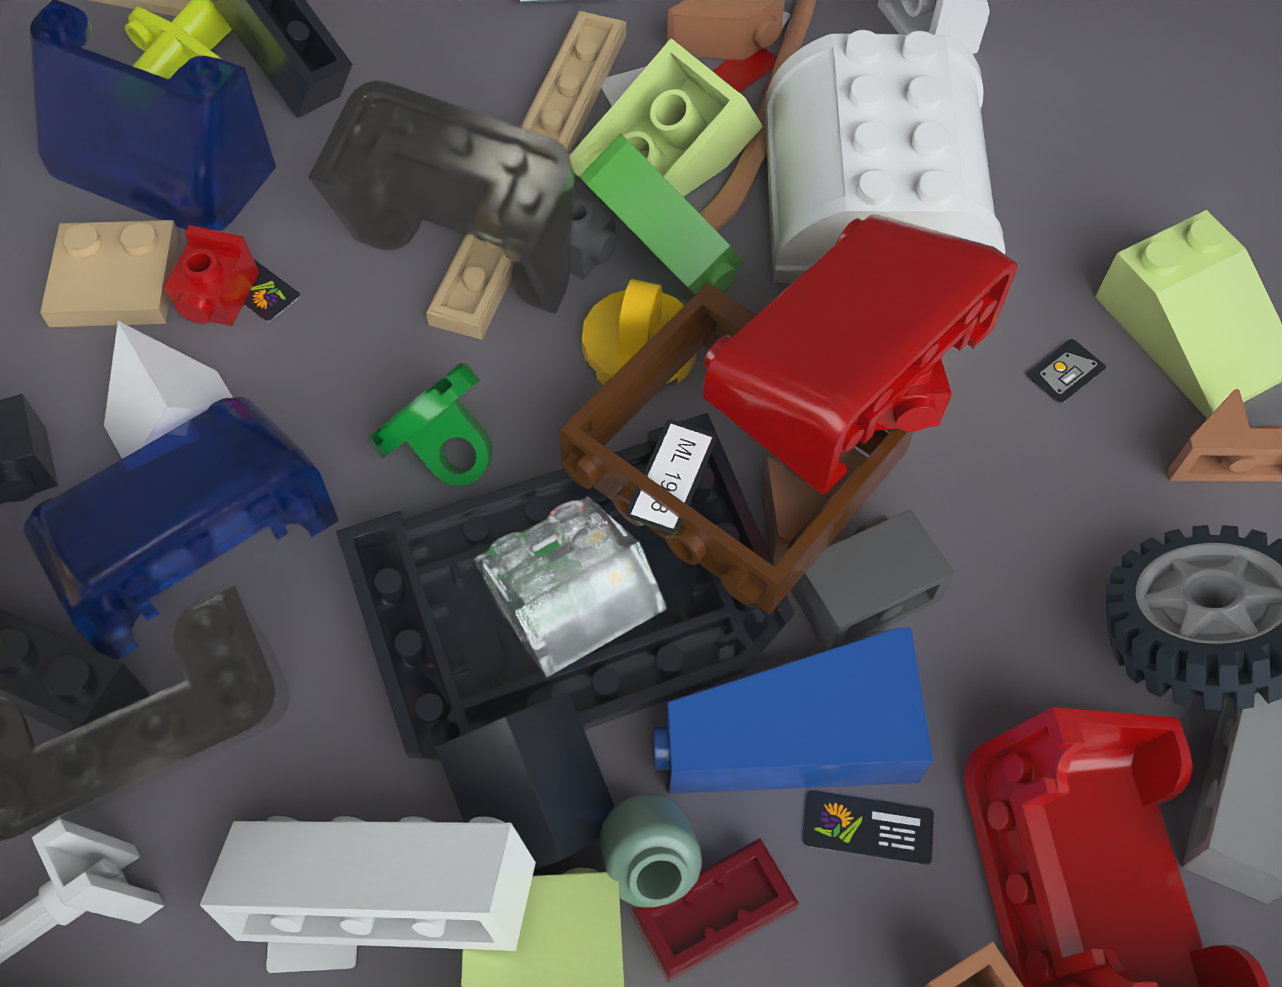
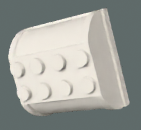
[764,30,1005,283]

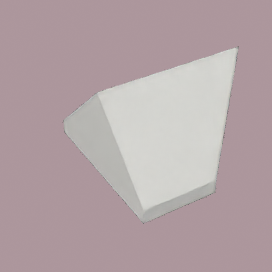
[104,321,245,476]

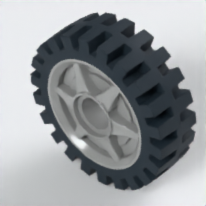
[1106,525,1282,710]

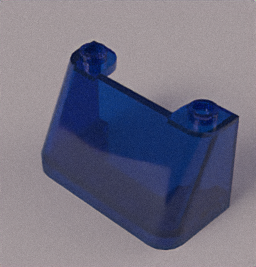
[30,0,276,231]
[23,397,339,660]

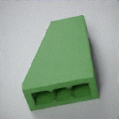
[579,134,744,295]

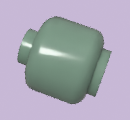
[599,794,702,907]

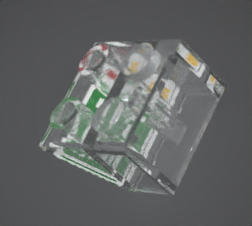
[474,497,667,677]

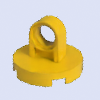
[582,279,697,393]

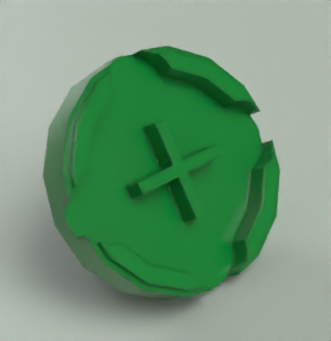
[368,362,493,486]

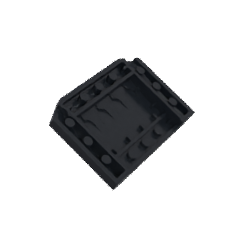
[336,413,795,761]

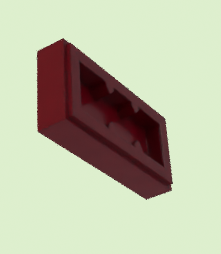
[631,838,799,983]

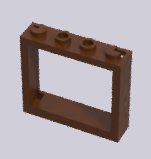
[559,283,914,615]

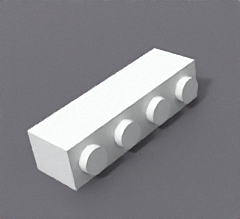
[200,816,536,951]

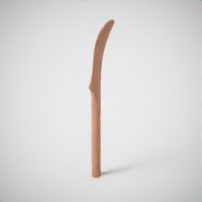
[699,0,817,231]

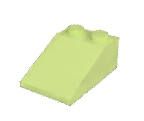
[563,39,763,197]
[1095,210,1282,419]

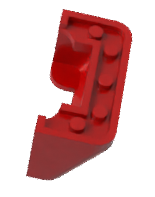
[703,214,1018,496]
[964,707,1270,987]

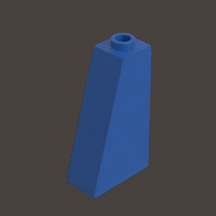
[653,627,933,794]

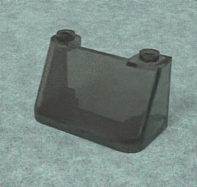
[308,80,575,314]

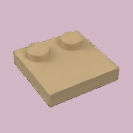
[40,220,180,327]

